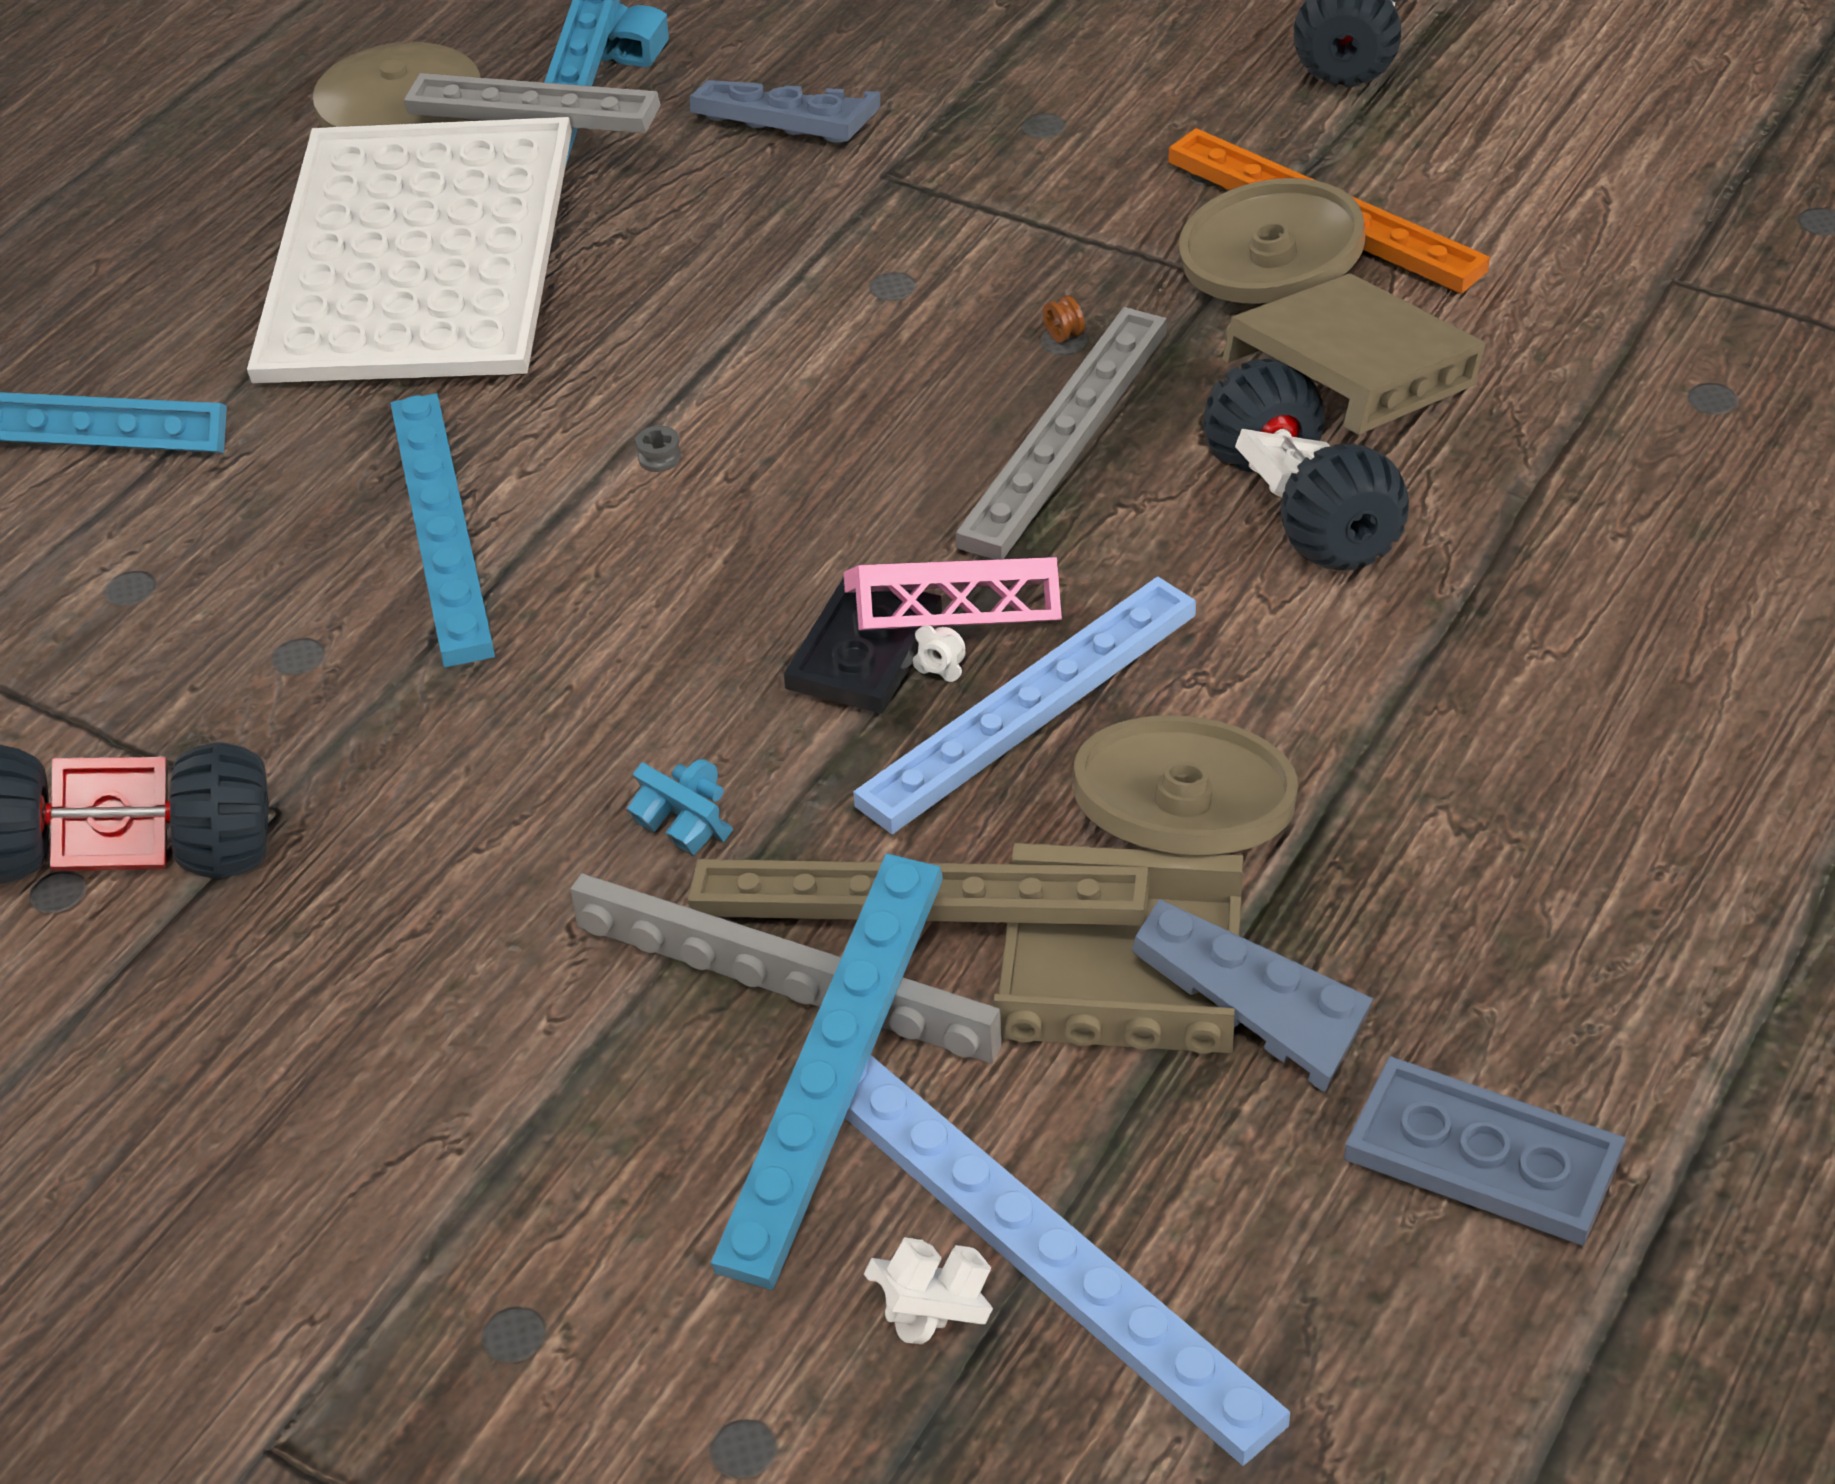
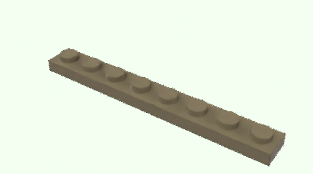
[688,859,1150,925]

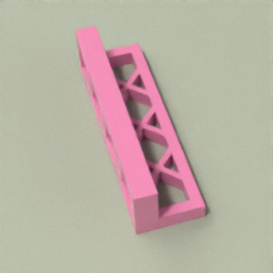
[844,557,1062,630]

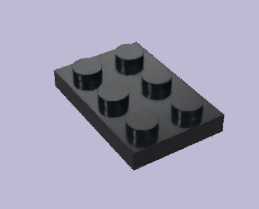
[784,577,942,714]

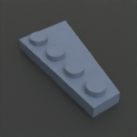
[690,80,880,142]
[1132,899,1373,1093]

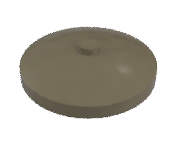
[313,42,481,128]
[1179,178,1366,304]
[1072,715,1298,855]

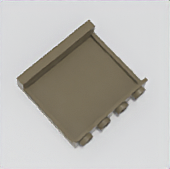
[1222,273,1486,435]
[994,843,1243,1053]

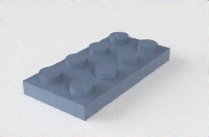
[1344,1056,1626,1246]

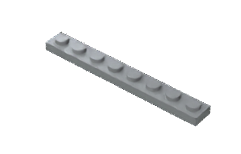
[955,307,1167,560]
[570,873,1002,1064]

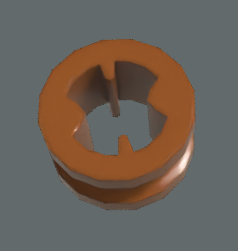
[1043,295,1085,343]

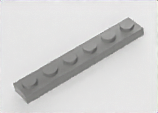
[404,73,661,133]

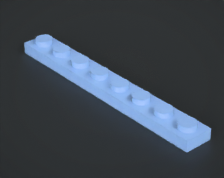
[853,576,1196,835]

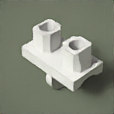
[864,1237,993,1344]

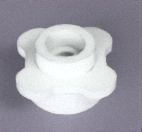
[913,625,965,682]

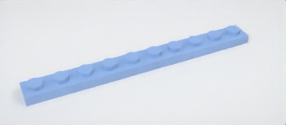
[845,1055,1290,1466]

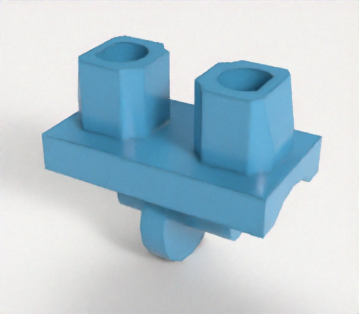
[626,759,734,856]

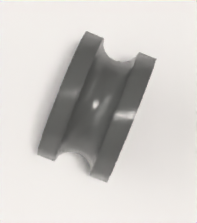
[635,426,681,472]

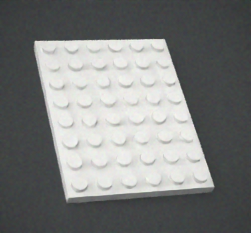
[247,117,572,383]

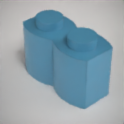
[600,3,669,67]

